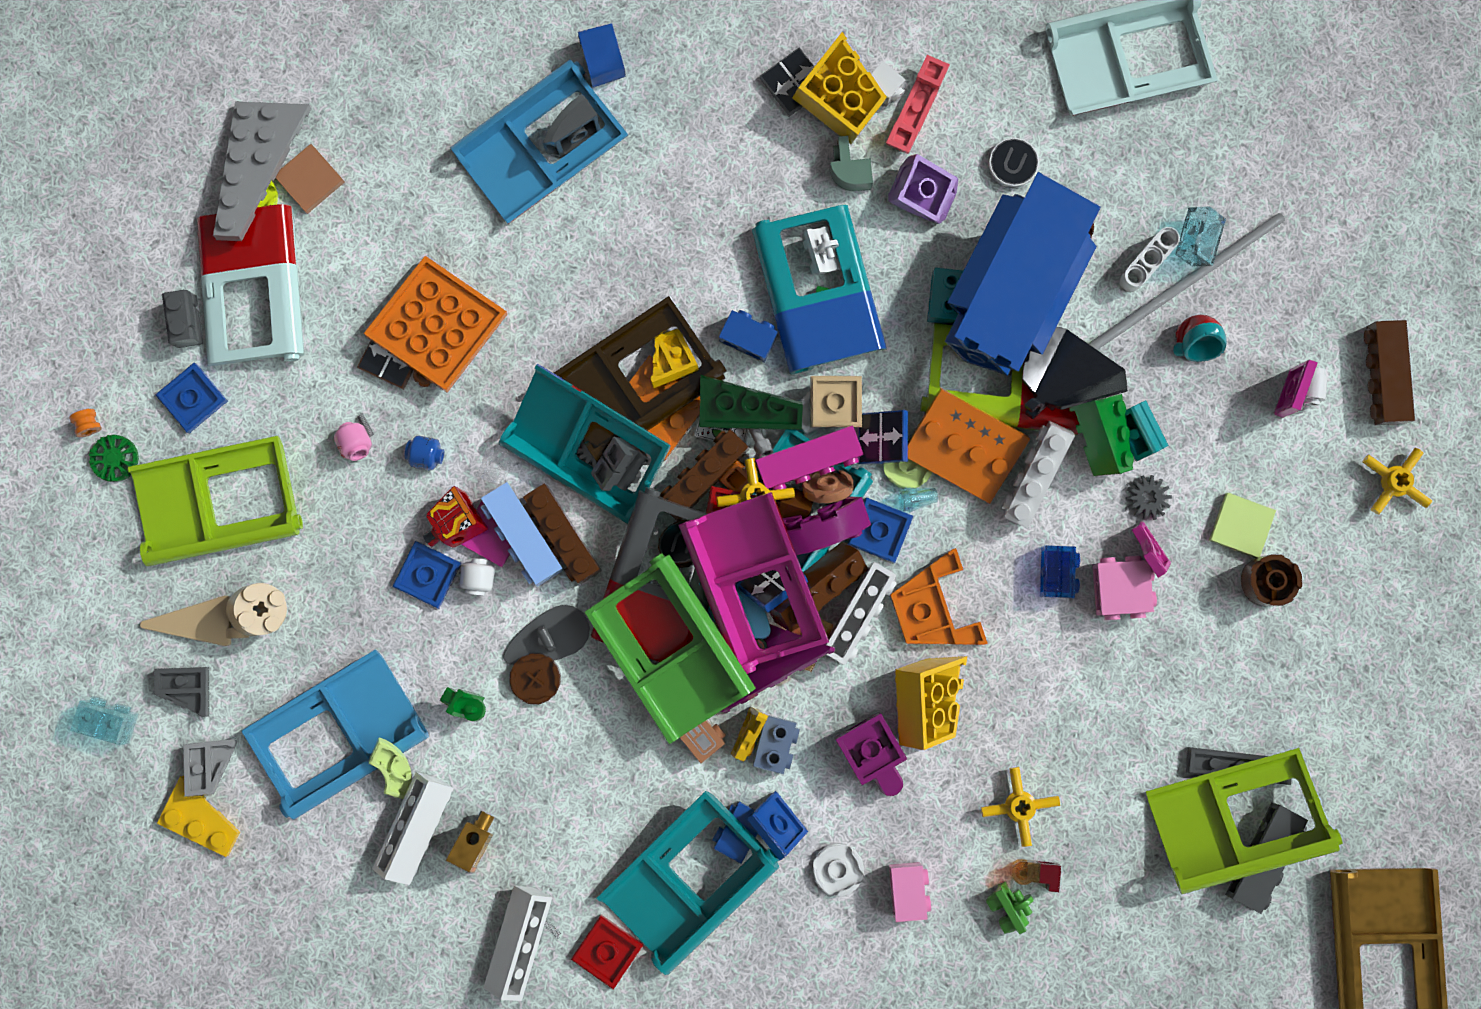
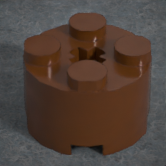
[1241,554,1302,606]

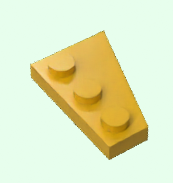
[157,775,240,857]

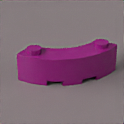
[782,497,871,555]

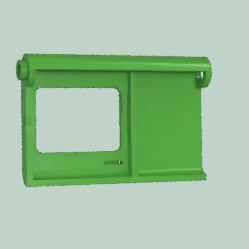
[585,554,756,744]

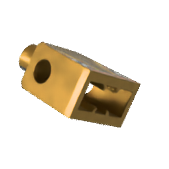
[446,811,495,873]

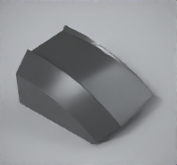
[542,94,601,158]

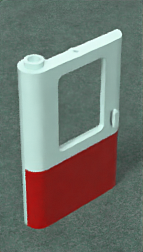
[197,204,304,366]

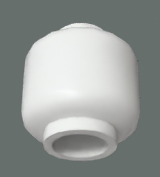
[459,558,494,596]

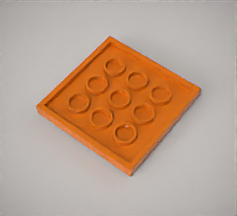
[364,256,508,393]

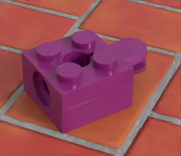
[834,712,907,796]

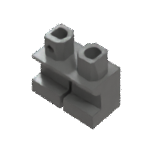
[591,437,651,491]

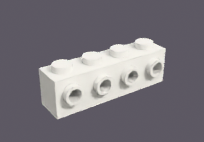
[1002,421,1075,528]
[826,562,896,665]
[372,772,453,885]
[483,885,552,1001]

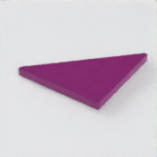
[720,624,835,713]

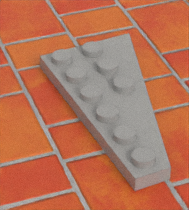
[213,101,311,241]

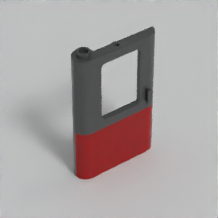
[591,487,709,662]

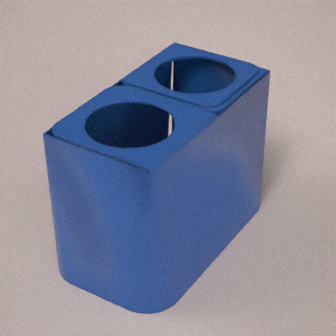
[578,23,626,88]

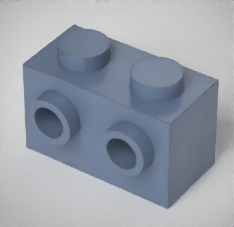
[753,714,800,774]

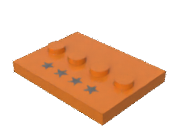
[908,388,1030,504]

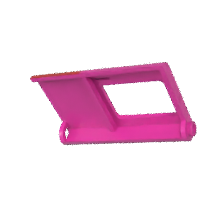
[678,492,829,674]

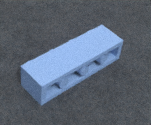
[480,482,563,587]

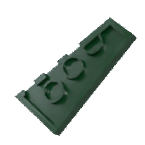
[699,375,803,430]

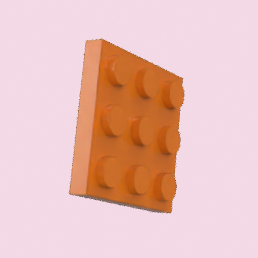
[629,355,700,461]

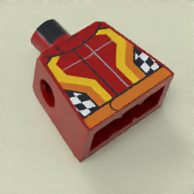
[423,486,488,548]

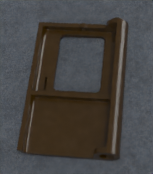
[554,296,727,462]

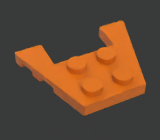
[890,548,988,645]

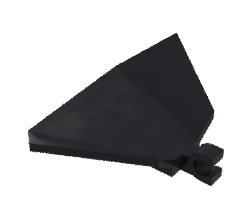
[1022,327,1128,420]

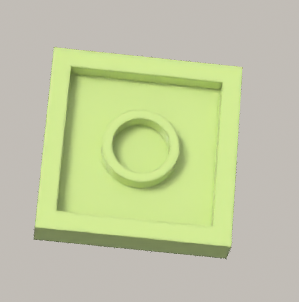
[1209,493,1276,558]

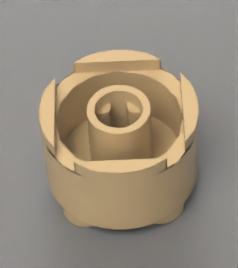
[226,583,287,636]

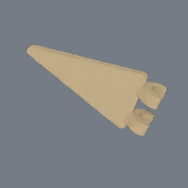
[140,595,249,646]

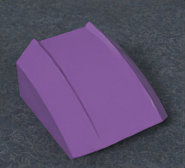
[888,154,958,224]

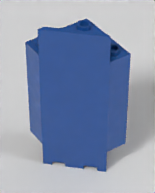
[945,172,1101,375]

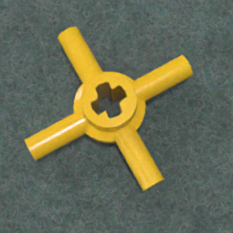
[1362,448,1432,515]
[716,458,795,507]
[981,767,1060,847]

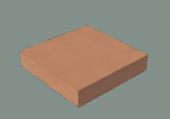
[276,144,345,214]

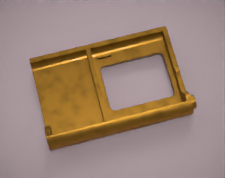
[1330,868,1448,1009]

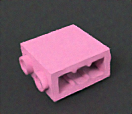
[1092,556,1157,620]

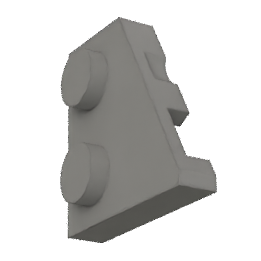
[183,739,237,797]

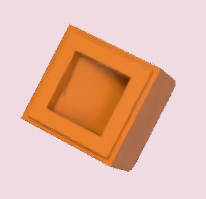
[719,460,748,492]

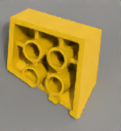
[793,32,887,145]
[895,656,967,750]

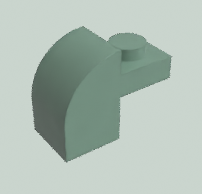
[829,136,873,191]

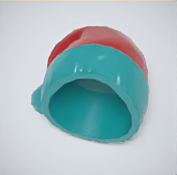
[1173,314,1227,362]

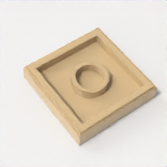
[810,376,862,427]

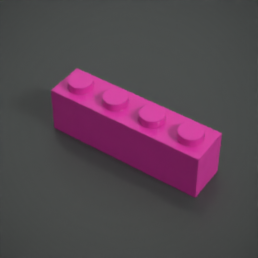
[755,425,863,490]

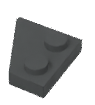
[154,667,209,717]

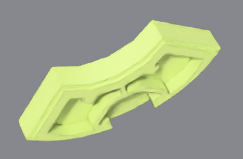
[369,737,412,799]

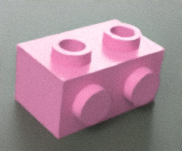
[889,862,931,922]

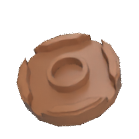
[802,470,854,503]

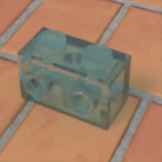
[1175,206,1226,266]
[70,696,139,745]

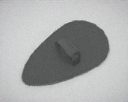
[504,605,590,665]

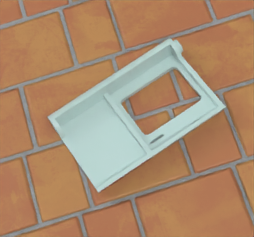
[1046,0,1218,116]

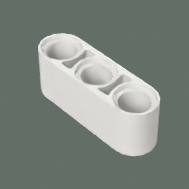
[1119,227,1180,292]

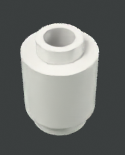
[1304,368,1328,406]

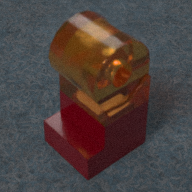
[1009,859,1061,893]

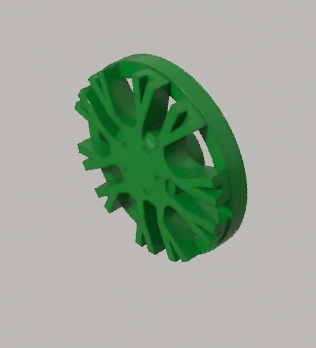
[89,435,139,482]

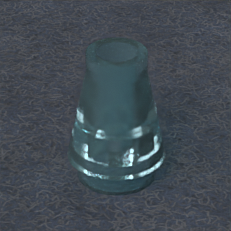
[898,488,938,513]

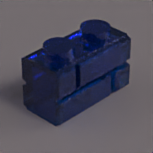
[1040,545,1080,599]

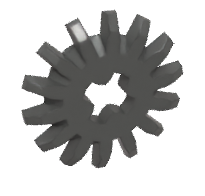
[1126,475,1172,521]

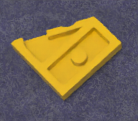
[651,328,699,388]
[731,706,768,761]

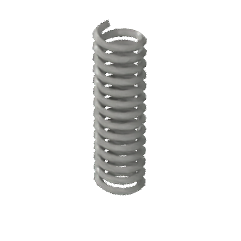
[357,413,374,438]

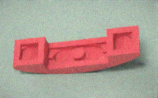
[886,55,950,154]

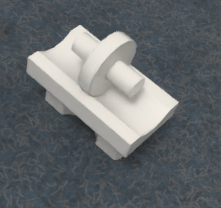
[803,226,841,275]

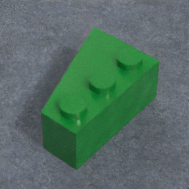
[1069,394,1134,476]

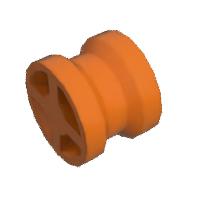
[69,409,102,437]

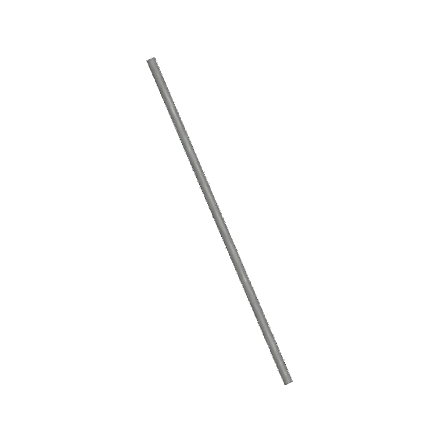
[1089,213,1285,350]

